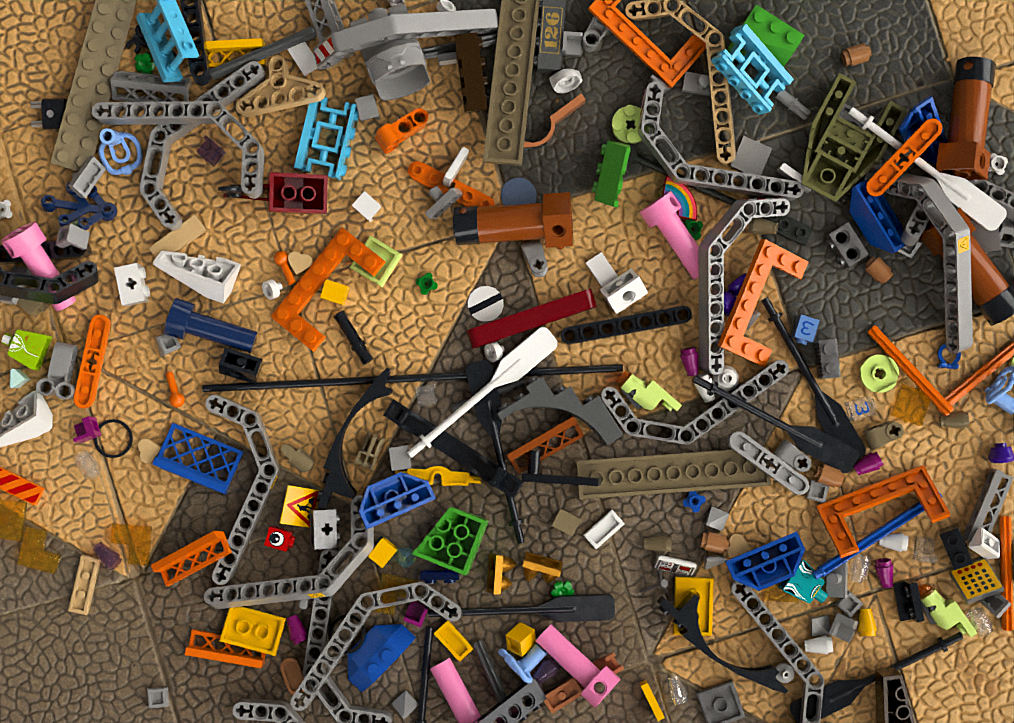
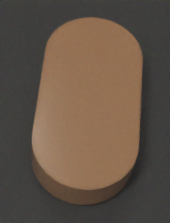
[280,657,304,695]

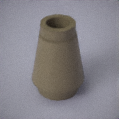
[748,217,778,235]
[939,410,969,430]
[644,535,672,554]

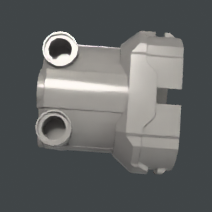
[350,2,430,101]

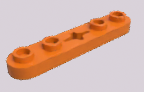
[866,118,942,196]
[408,161,495,207]
[74,315,111,408]

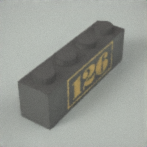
[534,0,566,74]

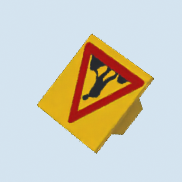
[279,485,320,528]

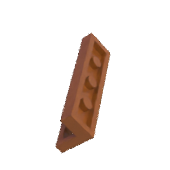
[507,416,584,474]

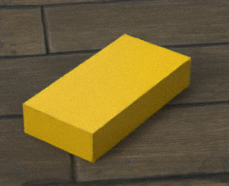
[434,620,474,662]
[639,679,665,721]

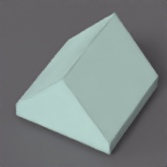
[9,369,31,388]

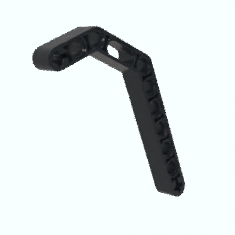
[0,261,99,304]

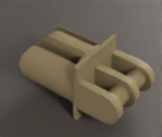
[354,431,385,471]
[281,444,314,472]

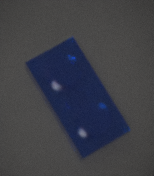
[420,570,460,584]

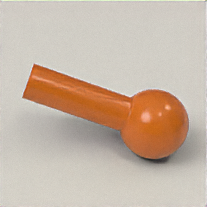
[274,251,296,285]
[165,372,185,408]

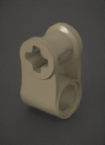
[863,421,904,450]

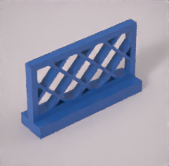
[153,423,244,495]

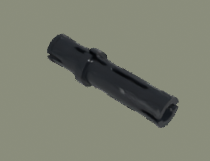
[333,310,374,365]

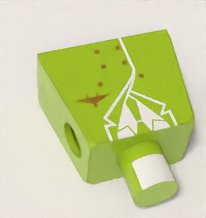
[1,330,53,370]

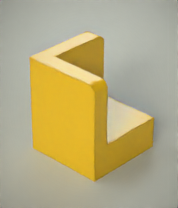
[320,280,350,306]
[368,537,399,568]
[505,622,536,657]

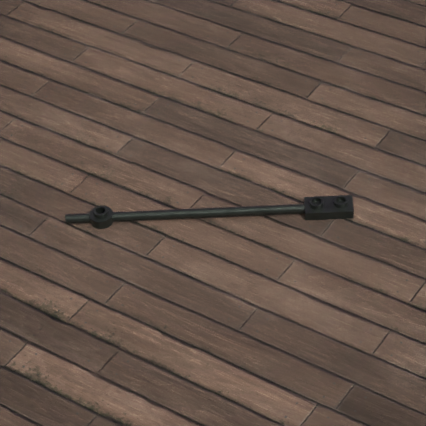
[600,139,813,246]

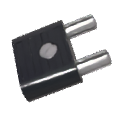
[30,98,67,130]

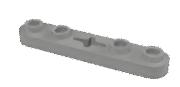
[727,432,809,495]

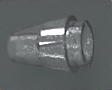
[668,675,689,706]

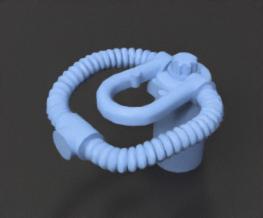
[98,128,143,176]
[984,366,1014,415]
[498,643,547,683]

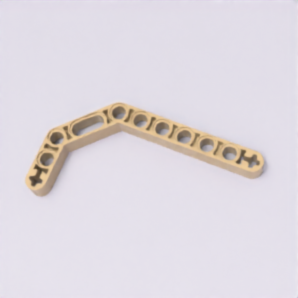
[625,0,736,164]

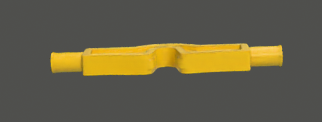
[395,466,481,486]

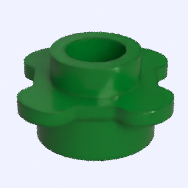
[684,219,703,240]
[415,273,438,295]

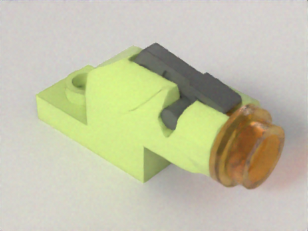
[615,370,682,412]
[919,583,977,637]

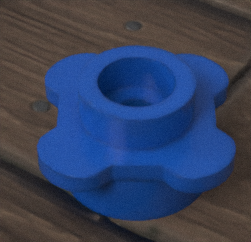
[683,491,706,513]

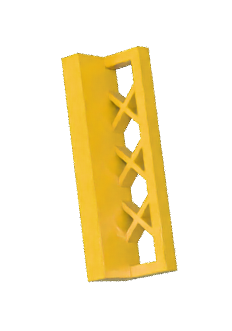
[206,38,266,68]

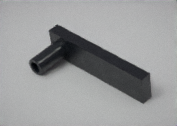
[522,451,602,486]

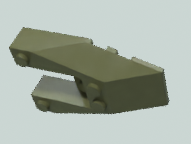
[801,73,907,202]

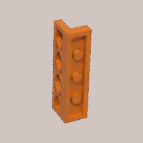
[151,531,232,587]
[185,629,266,668]

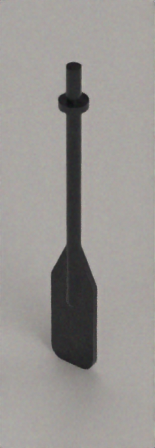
[761,297,866,459]
[466,360,525,544]
[692,375,859,473]
[428,594,615,622]
[789,632,963,723]

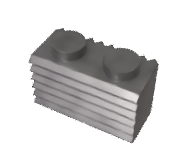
[814,339,841,379]

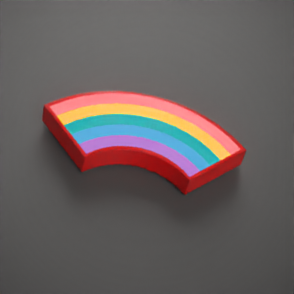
[662,176,697,221]

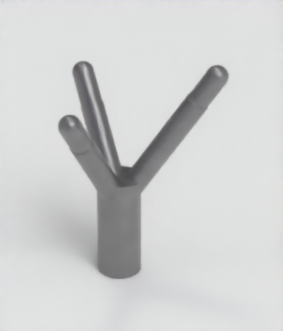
[639,570,670,596]

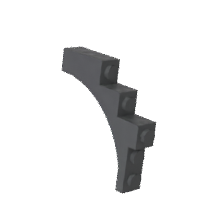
[495,376,623,446]

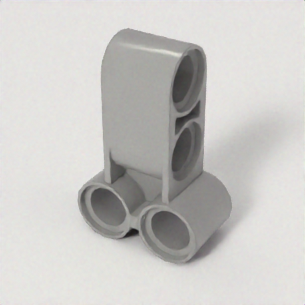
[36,341,78,400]

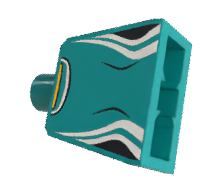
[778,559,828,604]

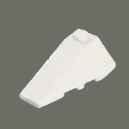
[153,251,241,303]
[0,390,53,447]

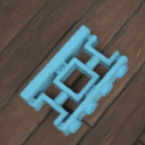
[711,24,793,115]
[294,94,359,181]

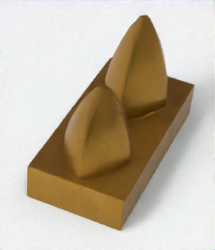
[522,551,563,583]
[486,553,517,594]

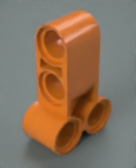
[374,108,428,154]

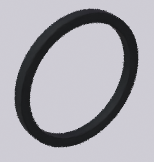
[94,420,133,458]
[328,615,365,654]

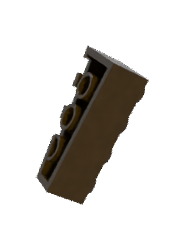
[454,32,490,114]
[875,667,915,723]

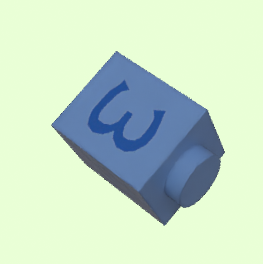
[791,315,820,345]

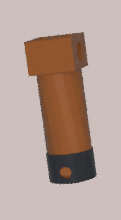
[936,57,996,180]
[453,192,573,250]
[920,207,1014,326]

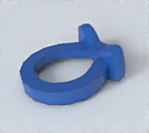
[937,343,961,370]

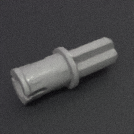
[775,90,811,120]

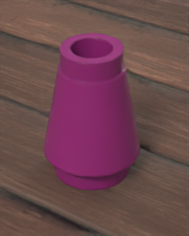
[679,347,699,376]
[853,452,884,476]
[874,558,894,588]
[286,615,308,645]

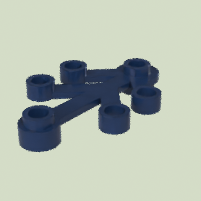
[41,182,117,230]

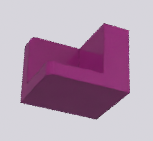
[73,416,102,443]
[403,601,429,627]

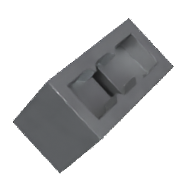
[825,222,869,268]

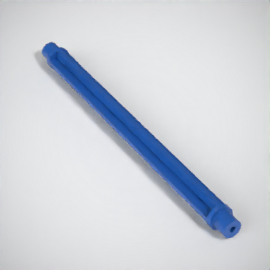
[812,493,942,580]

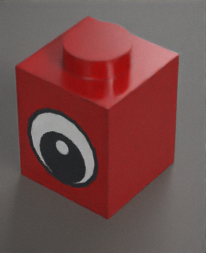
[264,525,296,552]

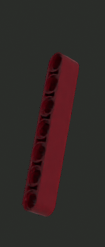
[466,288,597,349]

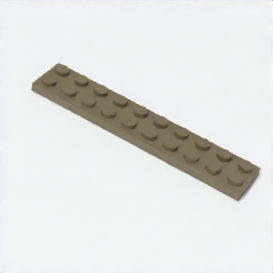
[50,0,137,171]
[483,0,540,166]
[576,447,771,499]

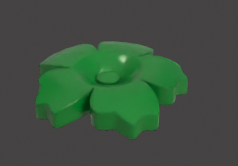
[134,52,157,74]
[550,580,574,597]

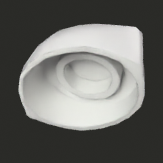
[549,69,583,93]

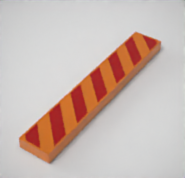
[0,466,45,506]

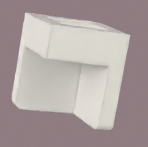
[352,191,381,223]

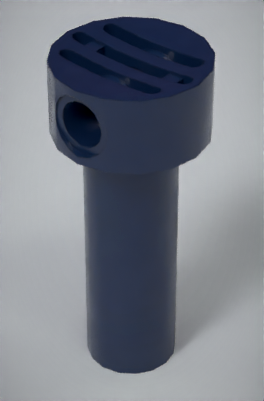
[164,298,258,353]

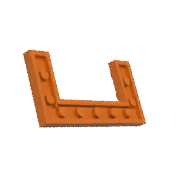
[587,0,706,88]
[270,227,386,352]
[717,239,808,367]
[816,465,950,558]

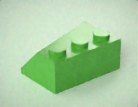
[727,4,805,67]
[592,140,631,208]
[412,507,489,575]

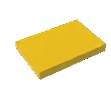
[673,576,714,636]
[219,607,287,656]

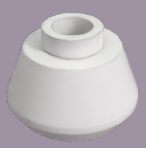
[713,366,739,392]

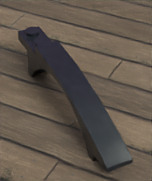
[316,367,393,510]
[383,399,525,499]
[657,592,788,693]

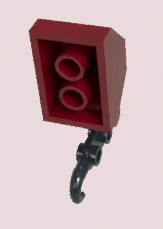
[218,172,328,214]

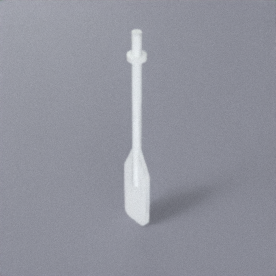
[848,107,1007,231]
[407,327,557,457]

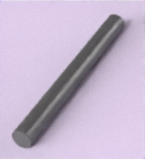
[451,378,525,412]

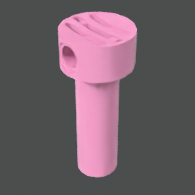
[639,191,712,280]
[1,221,76,311]
[536,624,621,708]
[430,658,481,723]

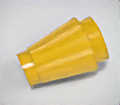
[858,609,877,637]

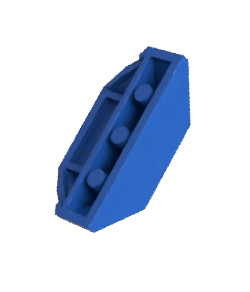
[898,96,947,164]
[849,180,906,254]
[358,472,436,530]
[725,532,805,591]
[347,624,416,692]

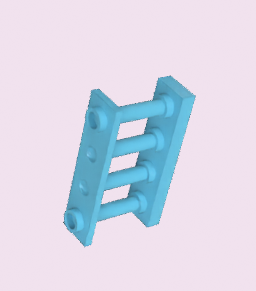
[136,0,199,82]

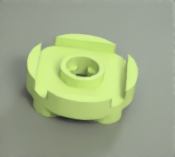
[612,105,649,144]
[859,354,899,393]

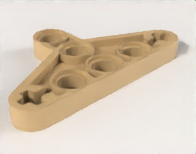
[236,55,326,117]

